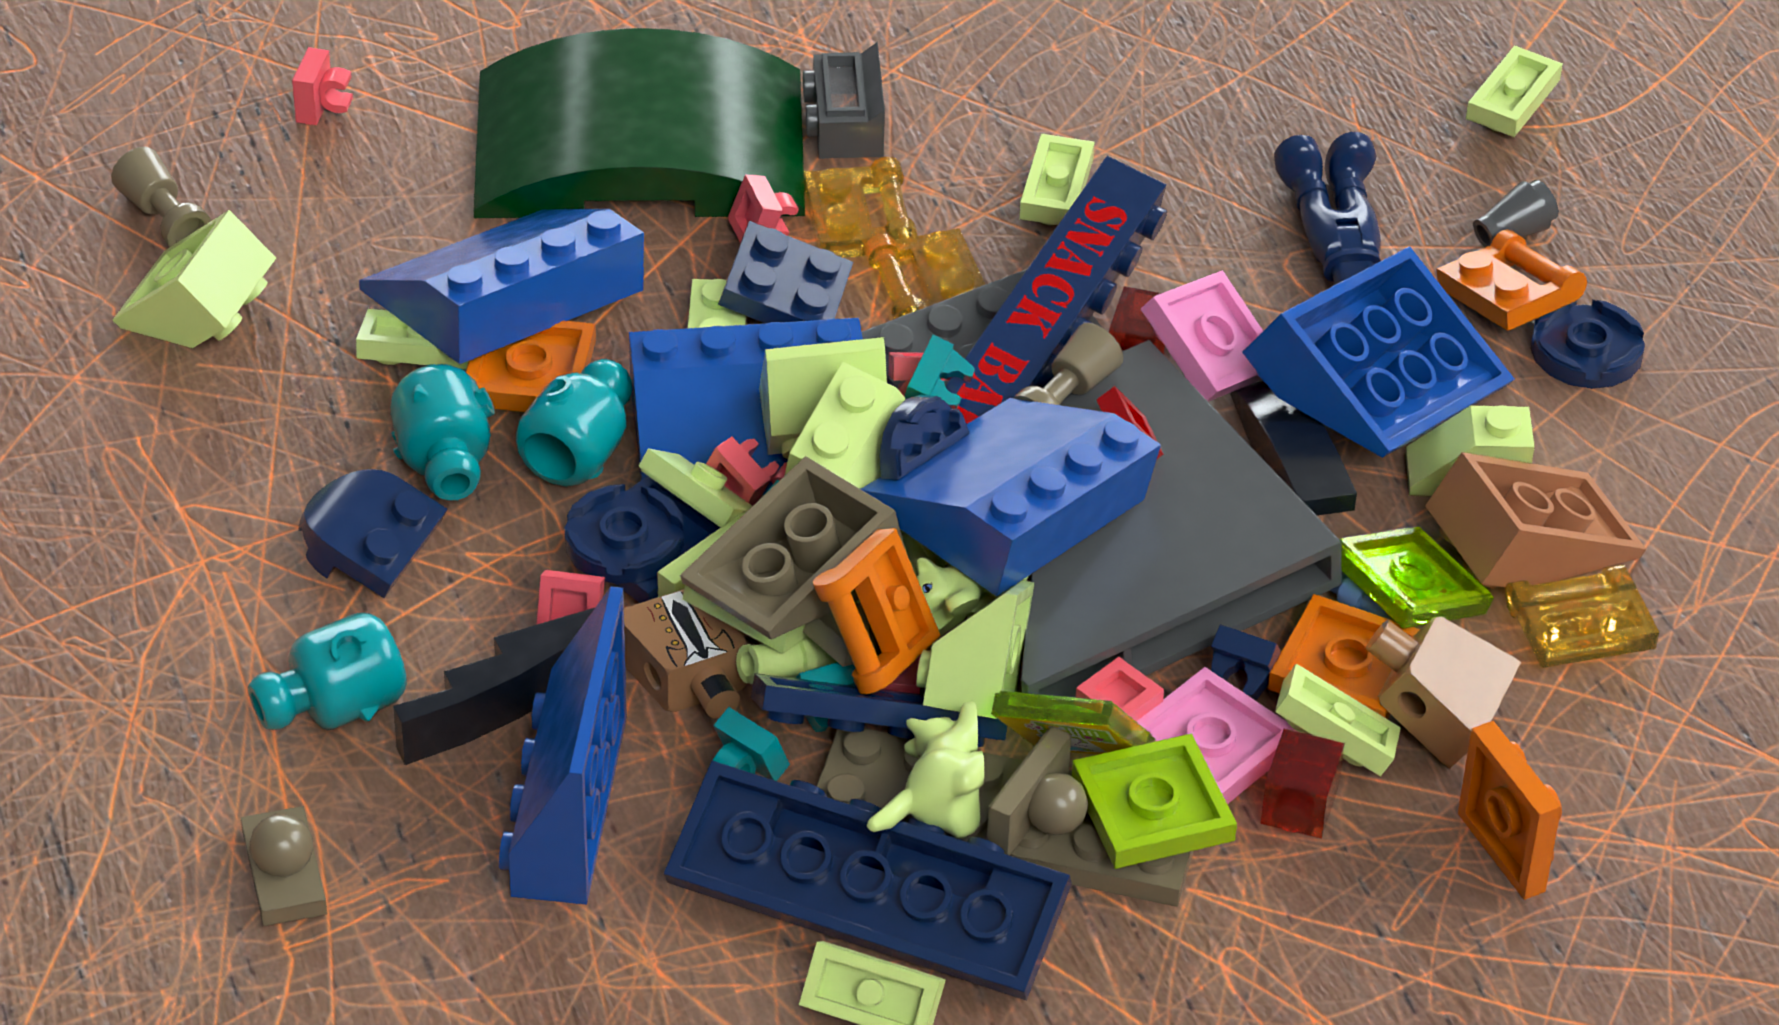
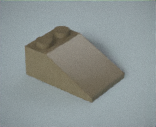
[680,456,906,640]

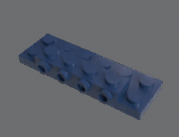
[664,761,1072,1001]

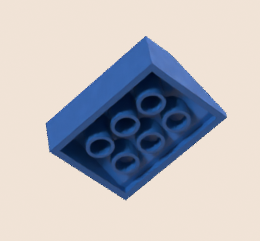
[359,209,644,364]
[1242,246,1515,458]
[629,318,863,495]
[861,398,1161,596]
[499,587,627,905]

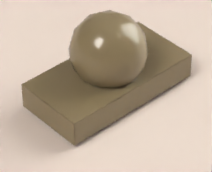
[987,726,1088,856]
[241,806,327,926]

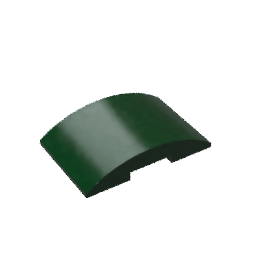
[473,28,805,219]

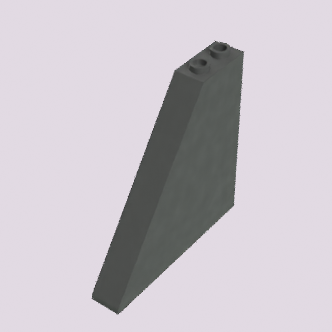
[1021,340,1342,721]

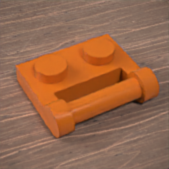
[1437,229,1587,331]
[813,528,941,694]

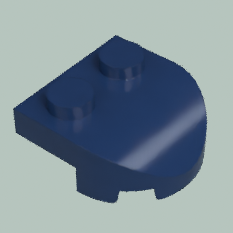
[298,469,448,598]

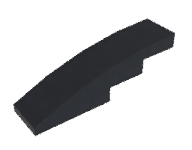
[1230,381,1357,516]
[393,608,595,765]

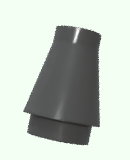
[1473,180,1559,247]

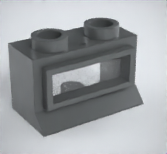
[803,41,885,159]

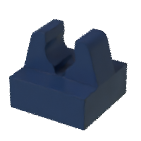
[1211,624,1281,701]

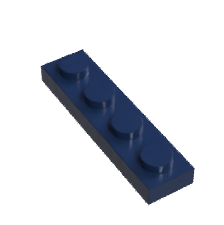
[751,673,1009,747]

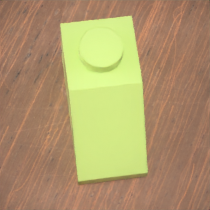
[1405,405,1534,496]

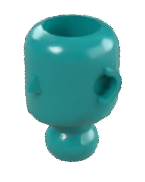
[515,359,633,487]
[390,364,495,500]
[248,613,407,730]

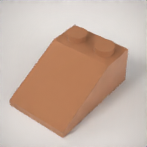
[1425,452,1646,590]

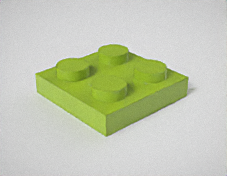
[1071,733,1237,869]

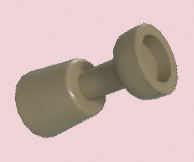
[111,147,211,247]
[1013,323,1123,405]

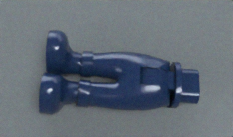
[1274,132,1381,285]

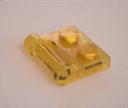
[804,156,919,258]
[863,228,986,320]
[1505,564,1659,668]

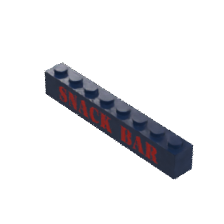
[945,155,1167,424]

